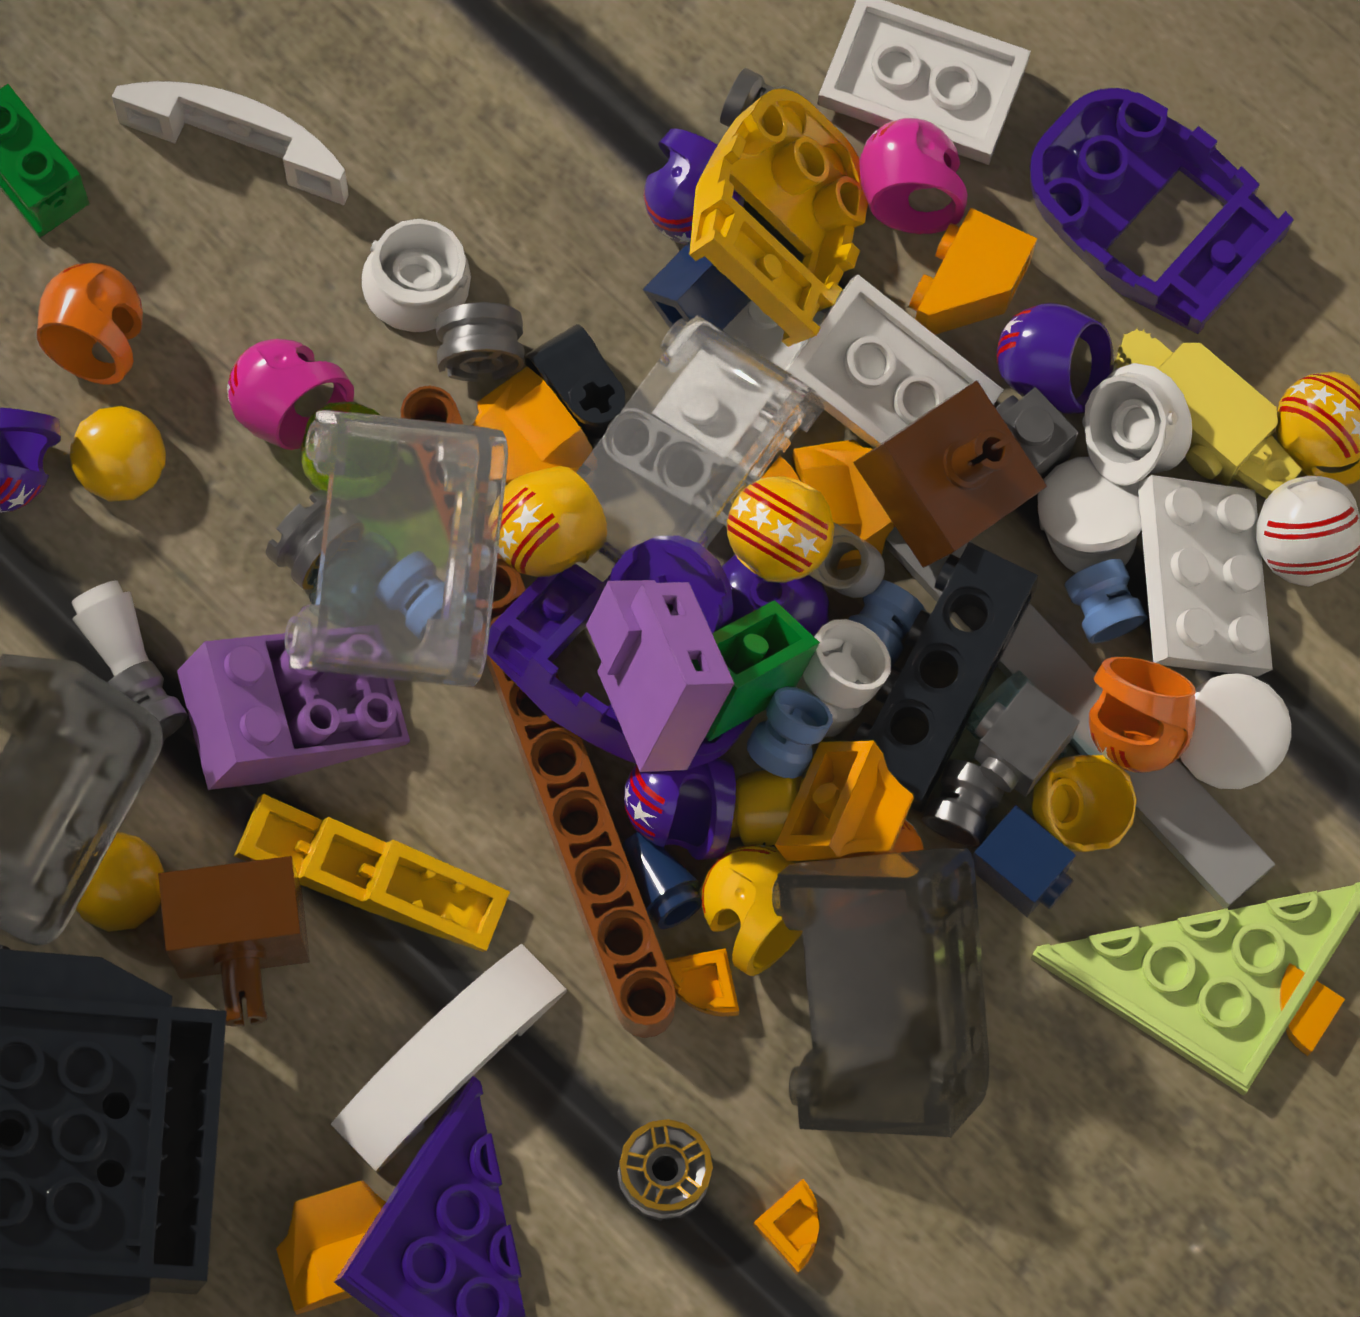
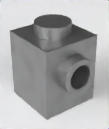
[996,387,1078,479]
[974,682,1080,797]

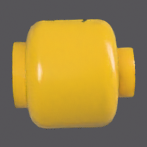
[730,770,804,849]

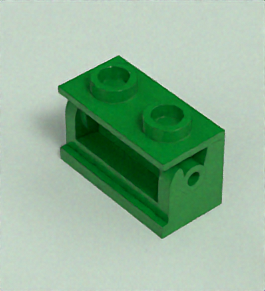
[0,84,90,239]

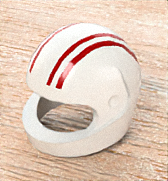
[1256,476,1360,587]

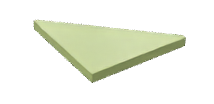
[1030,882,1360,1096]

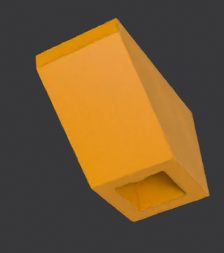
[909,207,1038,335]

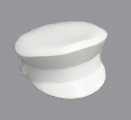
[362,219,471,332]
[1082,363,1192,485]
[1037,457,1142,573]
[1181,673,1291,789]

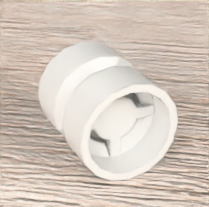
[796,619,891,737]

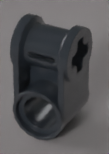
[524,324,626,449]

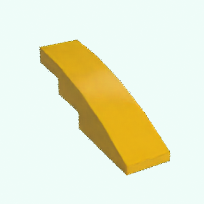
[234,794,510,952]

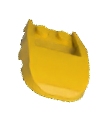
[689,89,868,347]

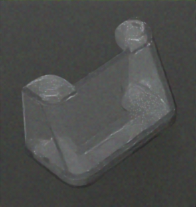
[576,315,825,566]
[285,410,508,687]

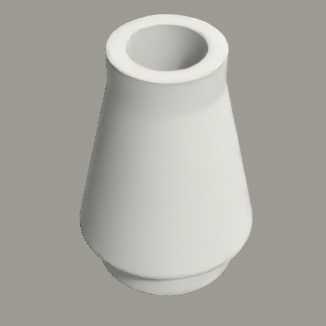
[71,580,149,677]

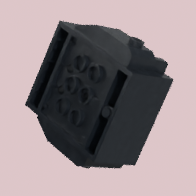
[0,945,227,1317]

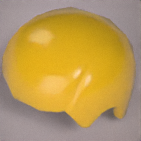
[70,406,166,502]
[1032,755,1137,852]
[66,831,164,932]

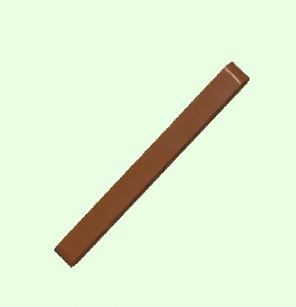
[400,385,676,1038]

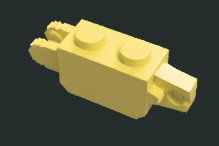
[1114,328,1302,499]

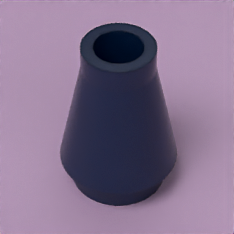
[621,832,702,929]

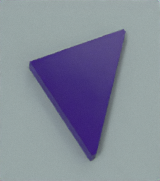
[334,1076,526,1317]

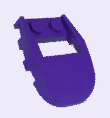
[1030,88,1294,334]
[482,563,755,769]

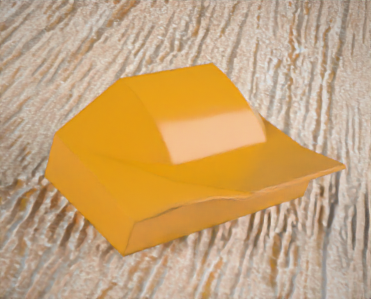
[467,366,600,484]
[792,439,895,570]
[775,741,914,862]
[276,1180,386,1315]

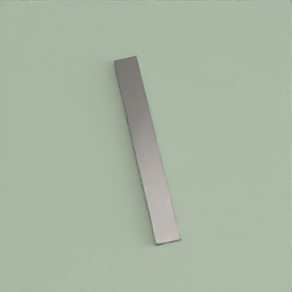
[884,527,1275,909]

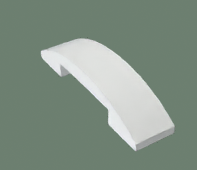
[112,81,349,205]
[331,943,567,1173]

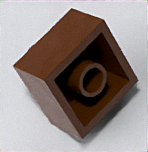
[853,380,1047,568]
[158,856,310,1027]

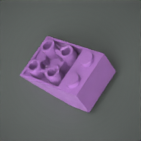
[177,624,410,790]

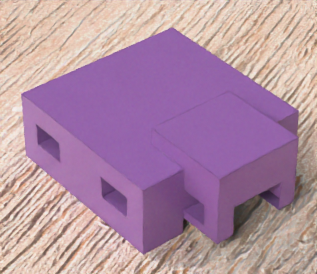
[586,580,734,772]

